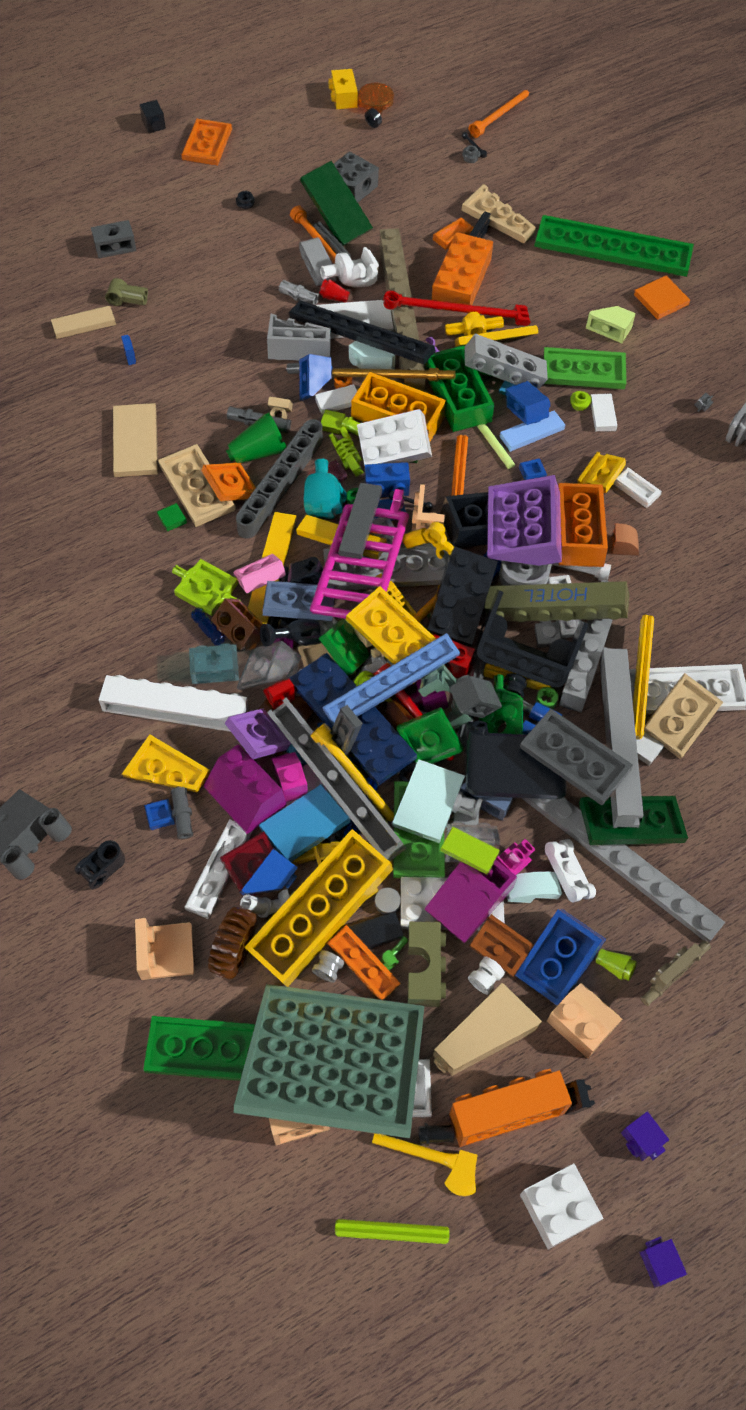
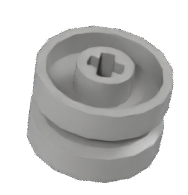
[498,560,552,586]

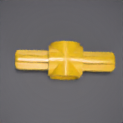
[445,312,504,336]

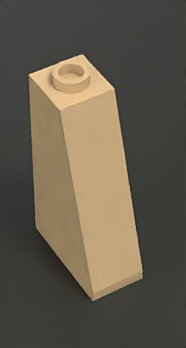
[433,982,542,1076]

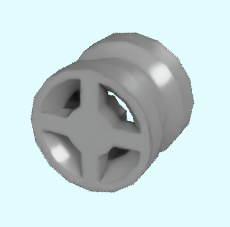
[312,950,344,983]

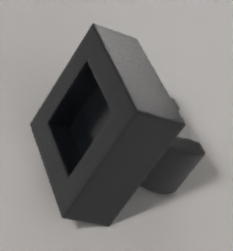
[565,1079,595,1115]

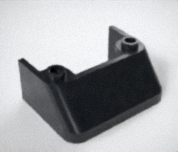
[477,589,589,687]

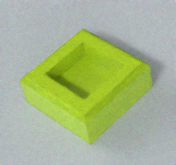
[321,409,346,434]

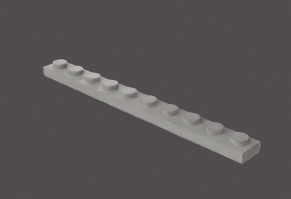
[522,798,725,943]

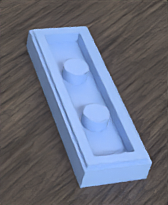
[500,410,565,452]

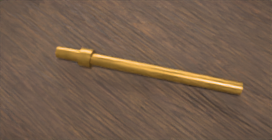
[332,368,456,381]

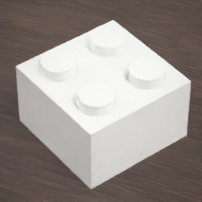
[520,1164,604,1250]

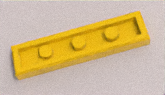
[455,325,538,347]
[296,515,387,560]

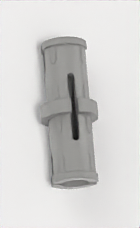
[279,280,319,305]

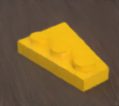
[122,734,211,793]

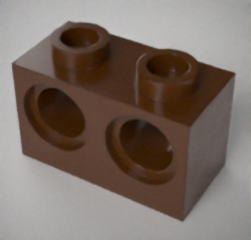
[211,598,263,651]

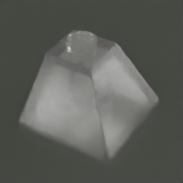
[236,641,301,690]

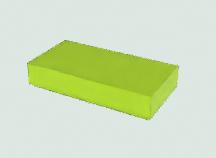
[441,827,500,875]

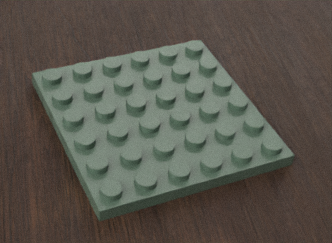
[234,984,425,1138]

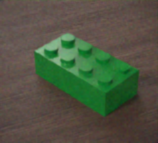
[424,345,494,432]

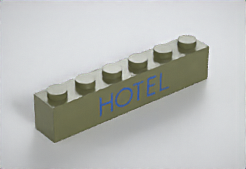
[485,581,629,622]

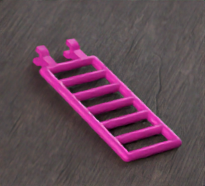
[310,489,409,619]

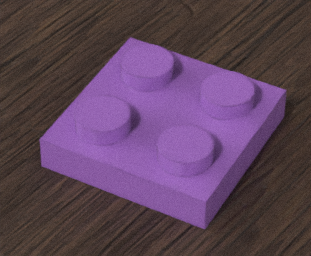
[225,708,291,759]

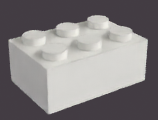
[357,409,432,466]

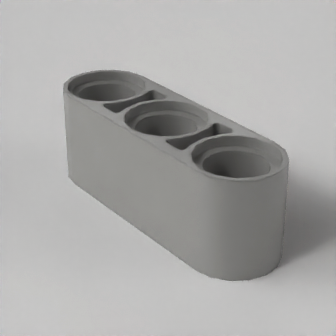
[299,237,336,286]

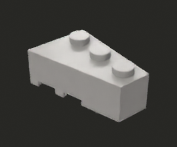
[267,314,330,361]

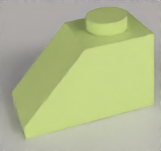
[586,306,636,343]

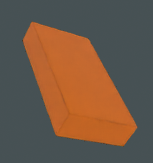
[433,217,474,250]

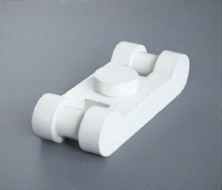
[545,839,596,902]

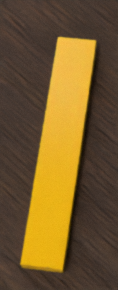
[248,512,296,624]

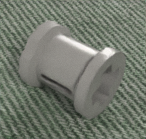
[452,791,483,821]

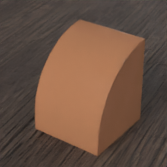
[611,523,639,556]

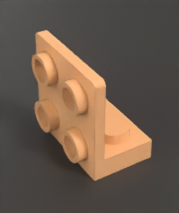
[412,484,444,543]
[135,918,194,980]

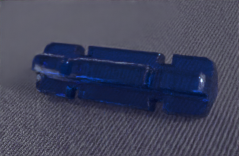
[191,608,225,646]

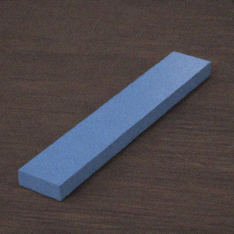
[323,633,460,725]

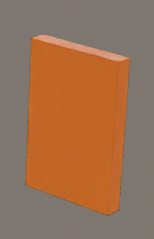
[181,119,232,166]

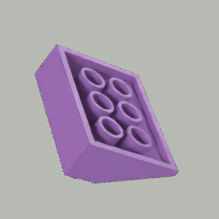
[487,475,562,566]

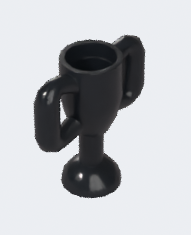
[260,617,322,647]

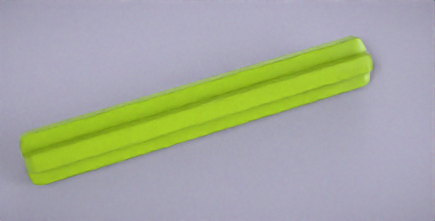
[335,1219,449,1244]

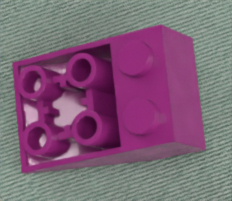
[424,860,517,943]

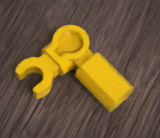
[402,522,454,559]

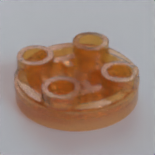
[358,83,394,114]

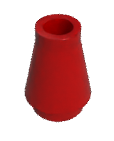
[319,279,350,303]

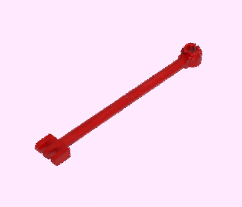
[383,290,531,326]

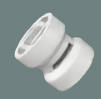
[468,957,505,995]

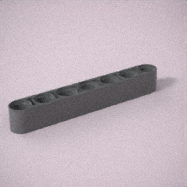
[236,419,323,539]

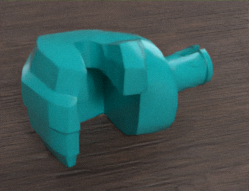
[304,459,347,519]

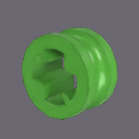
[536,687,558,709]

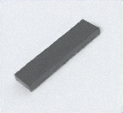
[339,483,382,559]

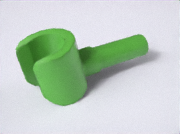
[381,937,408,970]

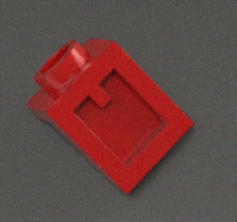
[263,679,295,710]

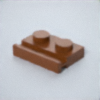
[469,914,534,977]

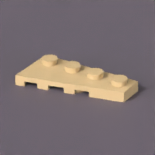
[462,184,536,243]

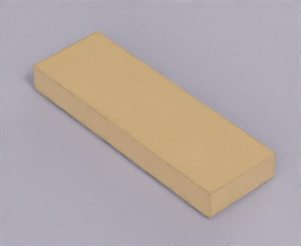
[51,306,116,339]

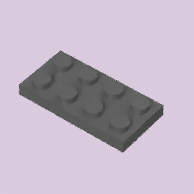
[520,709,633,805]

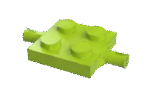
[172,559,241,616]

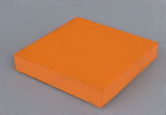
[634,276,690,320]
[201,463,256,501]

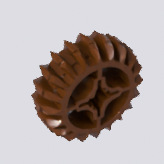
[208,907,257,979]

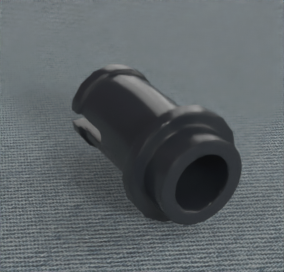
[418,1123,454,1146]

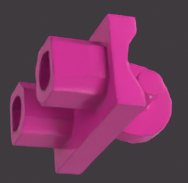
[496,839,535,875]

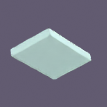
[392,759,465,843]

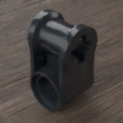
[287,557,324,585]
[74,840,125,890]

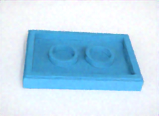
[259,784,350,862]

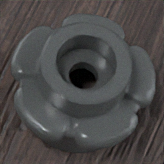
[462,145,480,163]
[694,393,714,412]

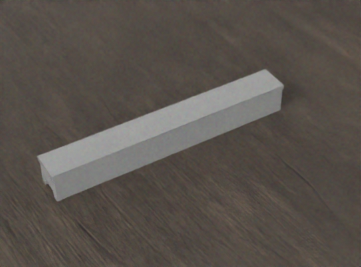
[600,647,643,828]
[267,698,406,861]

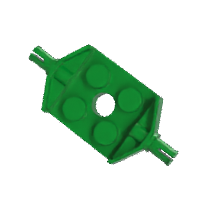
[479,674,523,734]

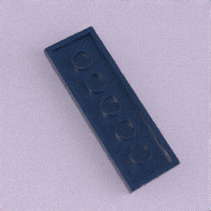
[289,653,417,786]

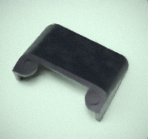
[464,721,567,800]

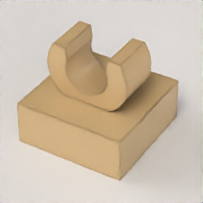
[268,397,293,419]

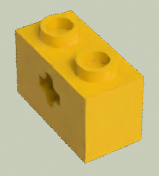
[328,69,358,109]

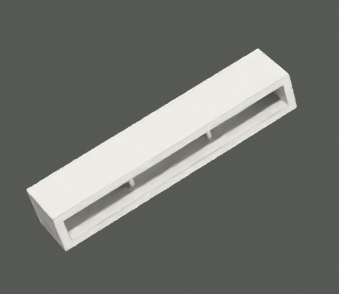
[99,675,248,732]

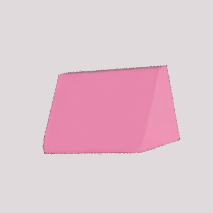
[233,554,286,593]

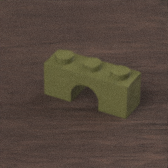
[407,921,446,1007]

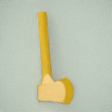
[372,1133,478,1196]

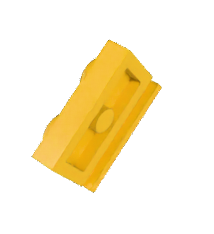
[577,452,626,493]

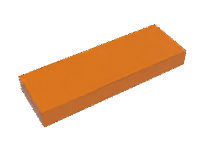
[327,925,401,1000]

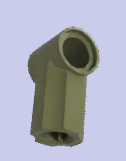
[105,278,148,306]

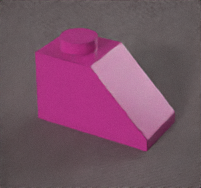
[271,752,308,802]

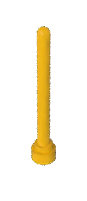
[310,723,394,822]

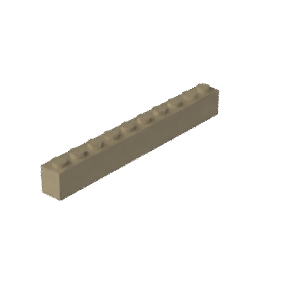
[379,228,425,392]

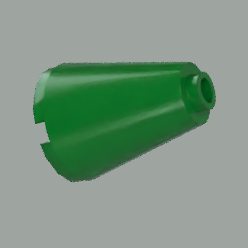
[226,412,286,463]

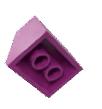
[204,744,287,834]

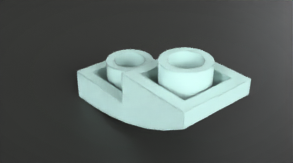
[507,872,562,903]

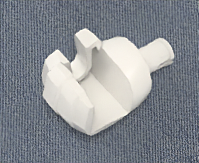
[320,247,379,287]

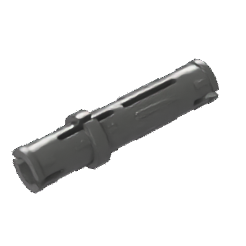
[227,406,291,433]

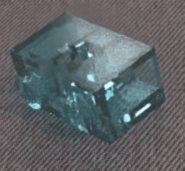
[189,644,240,684]

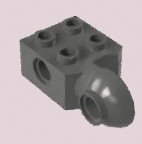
[312,151,379,205]

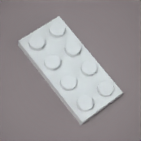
[400,877,505,931]

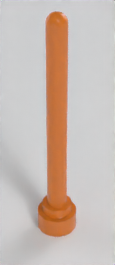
[469,90,529,138]
[290,205,336,264]

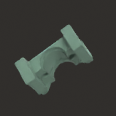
[418,665,472,730]

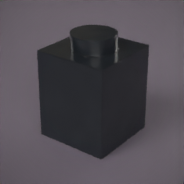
[139,100,166,133]

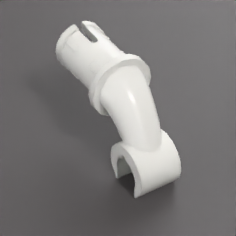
[240,889,295,918]

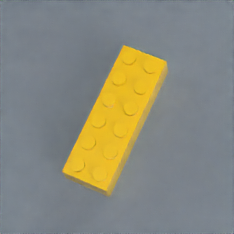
[244,829,393,987]

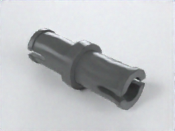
[171,787,194,839]

